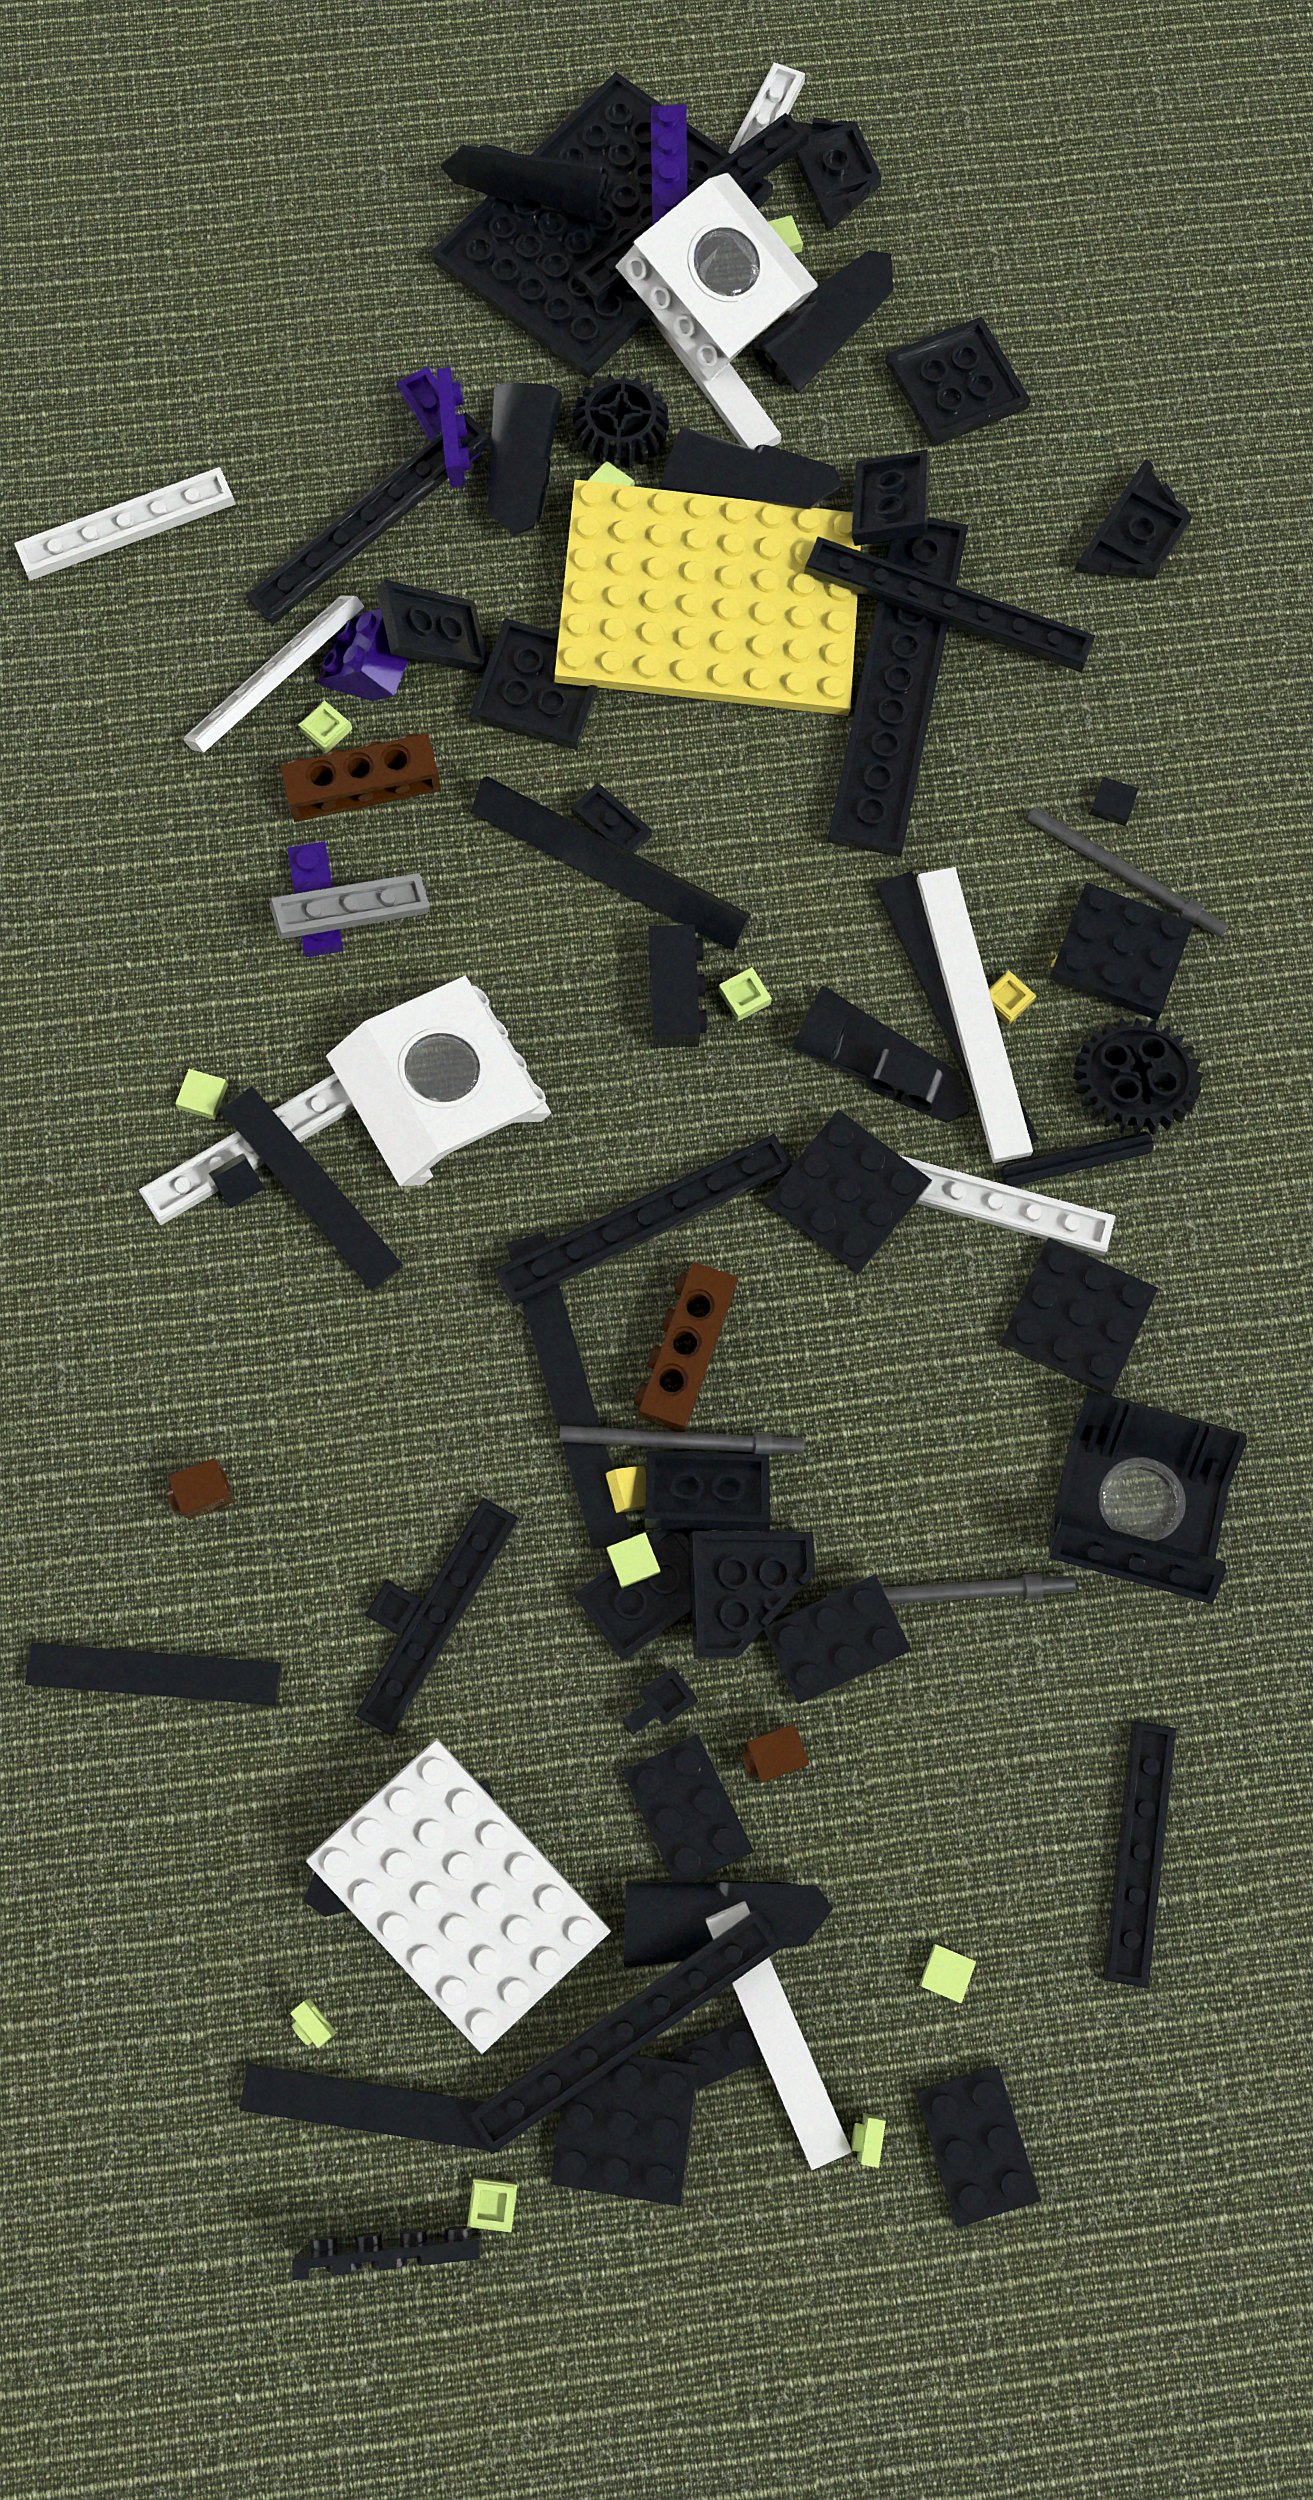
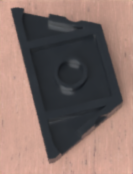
[787,114,882,231]
[1075,459,1192,579]

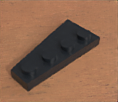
[292,2226,483,2280]

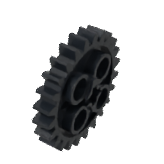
[1073,1017,1203,1136]

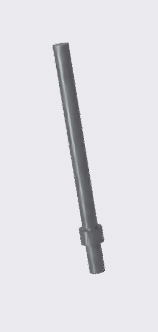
[1027,807,1229,938]
[559,1425,804,1457]
[827,1573,1076,1604]

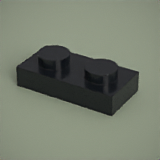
[571,782,652,853]
[672,2015,764,2090]

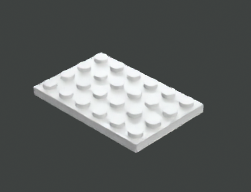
[306,1738,611,2054]

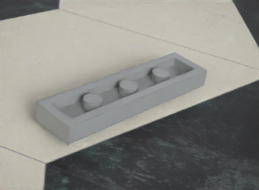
[269,873,430,939]

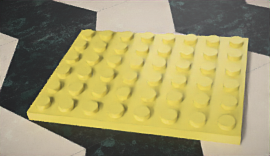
[554,480,861,716]

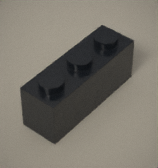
[648,924,707,1048]

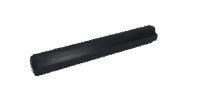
[1001,1131,1154,1187]

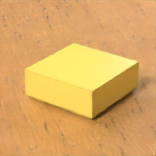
[989,970,1036,1025]
[605,1466,646,1513]

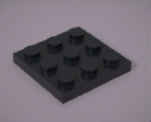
[886,316,1030,447]
[470,618,599,750]
[1049,882,1193,1020]
[765,1109,932,1275]
[999,1238,1158,1395]
[550,2054,700,2207]

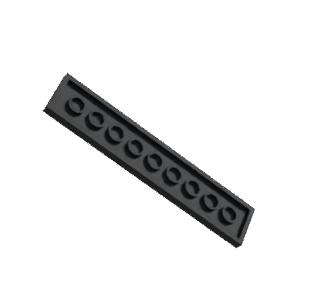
[827,517,968,857]

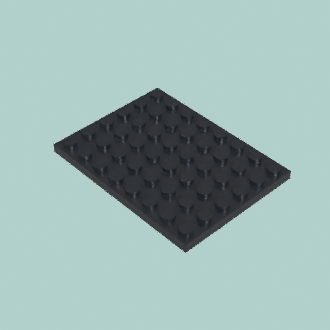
[430,72,773,380]

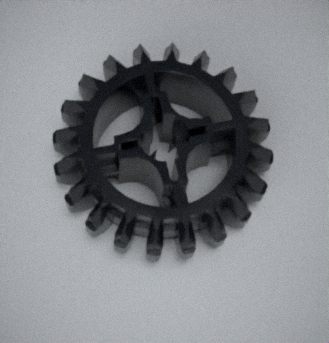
[572,373,669,469]

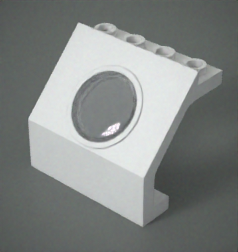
[615,172,819,381]
[326,975,551,1186]

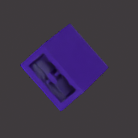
[318,608,409,701]

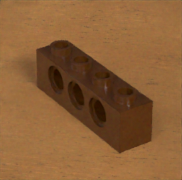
[280,733,441,823]
[634,1262,738,1432]

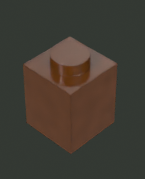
[166,1458,235,1520]
[741,1724,810,1784]

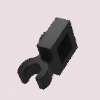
[623,1666,698,1736]

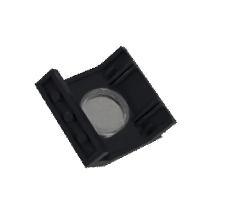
[1049,1389,1247,1605]

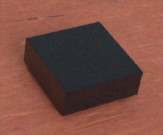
[1090,777,1139,826]
[209,1153,264,1209]
[365,1579,422,1637]

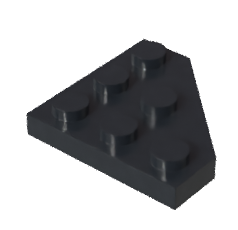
[689,1531,815,1659]

